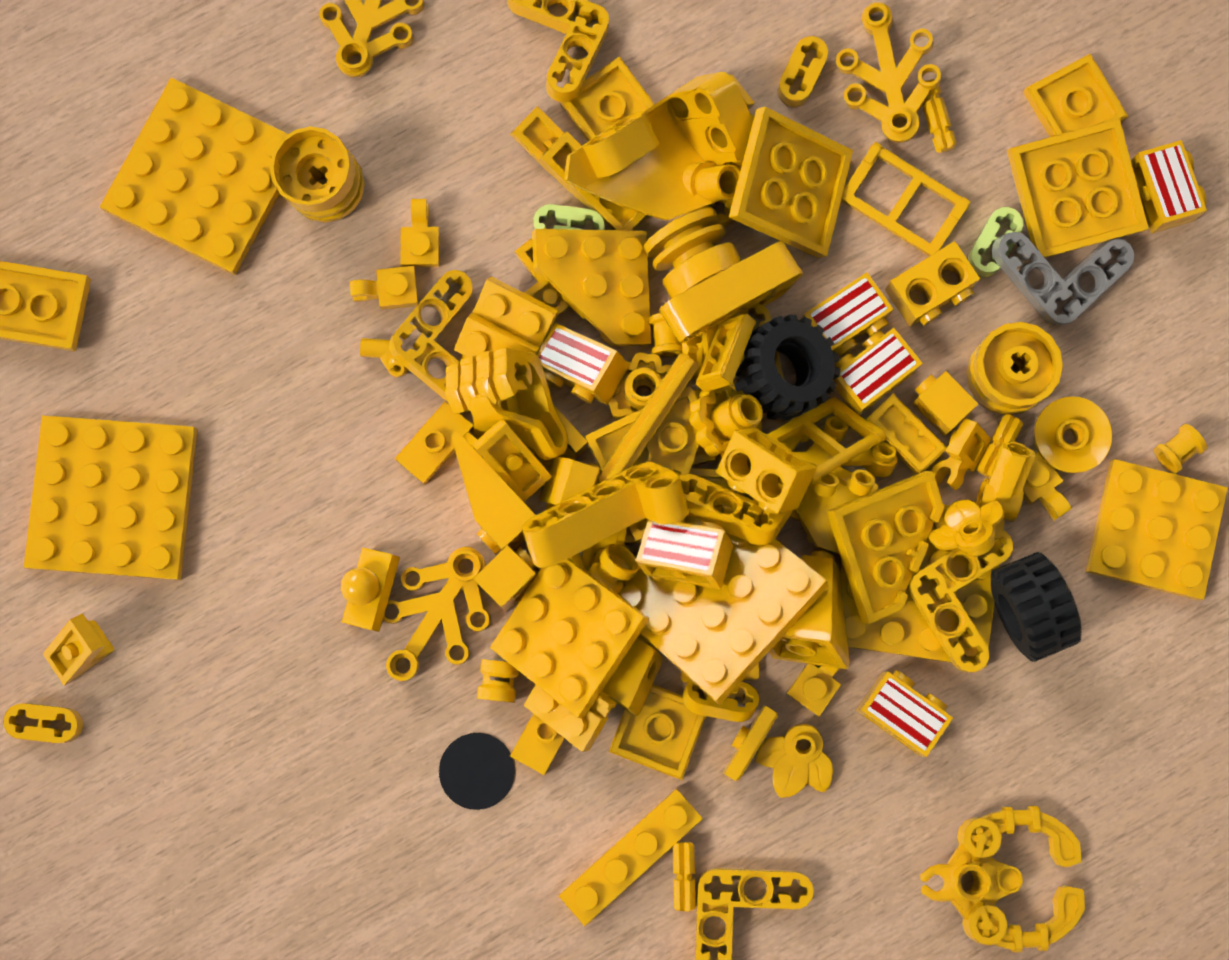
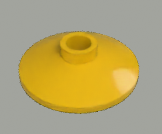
[1034,396,1112,473]

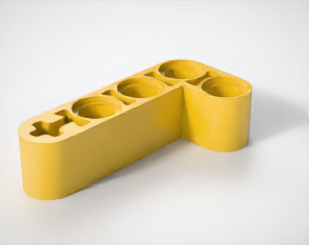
[659,241,804,344]
[522,462,689,567]

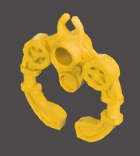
[920,805,1085,953]

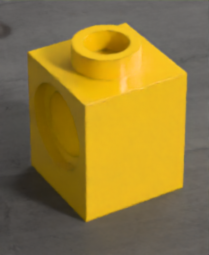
[912,371,978,436]

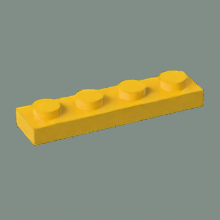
[558,788,703,927]

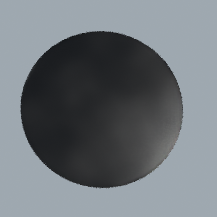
[439,733,515,810]

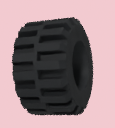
[734,315,840,421]
[991,552,1082,662]

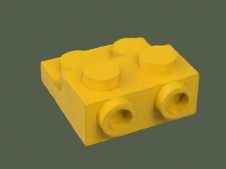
[454,276,559,360]

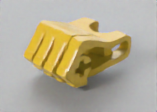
[445,348,568,460]

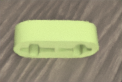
[533,204,605,230]
[968,207,1023,277]

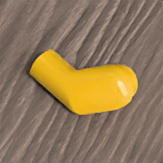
[360,338,409,377]

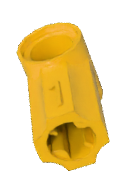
[976,441,1035,522]

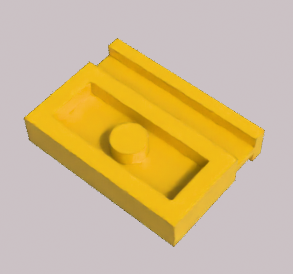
[524,684,617,752]

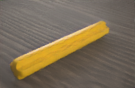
[598,353,699,483]

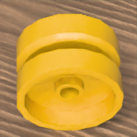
[966,322,1063,415]

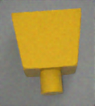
[602,634,663,716]

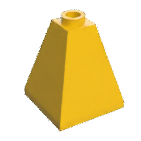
[769,551,850,670]

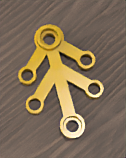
[319,0,424,77]
[836,2,941,143]
[778,416,898,497]
[383,547,490,681]

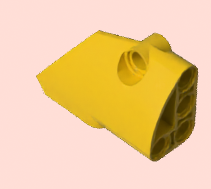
[564,72,753,220]

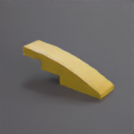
[510,106,646,231]

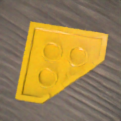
[532,229,651,346]
[585,386,699,542]
[826,471,944,624]

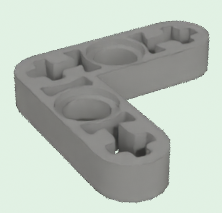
[992,232,1134,325]

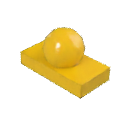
[340,547,400,632]

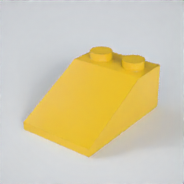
[451,430,536,554]

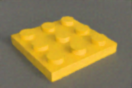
[729,106,853,258]
[1006,118,1149,258]
[1085,459,1228,601]
[490,558,650,718]

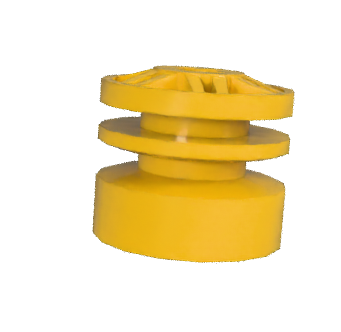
[270,126,365,223]
[644,207,742,299]

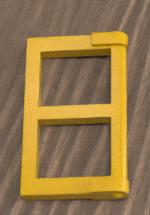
[841,141,971,256]
[767,396,886,486]

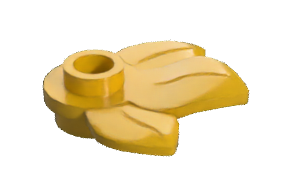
[928,500,1004,556]
[756,724,833,798]

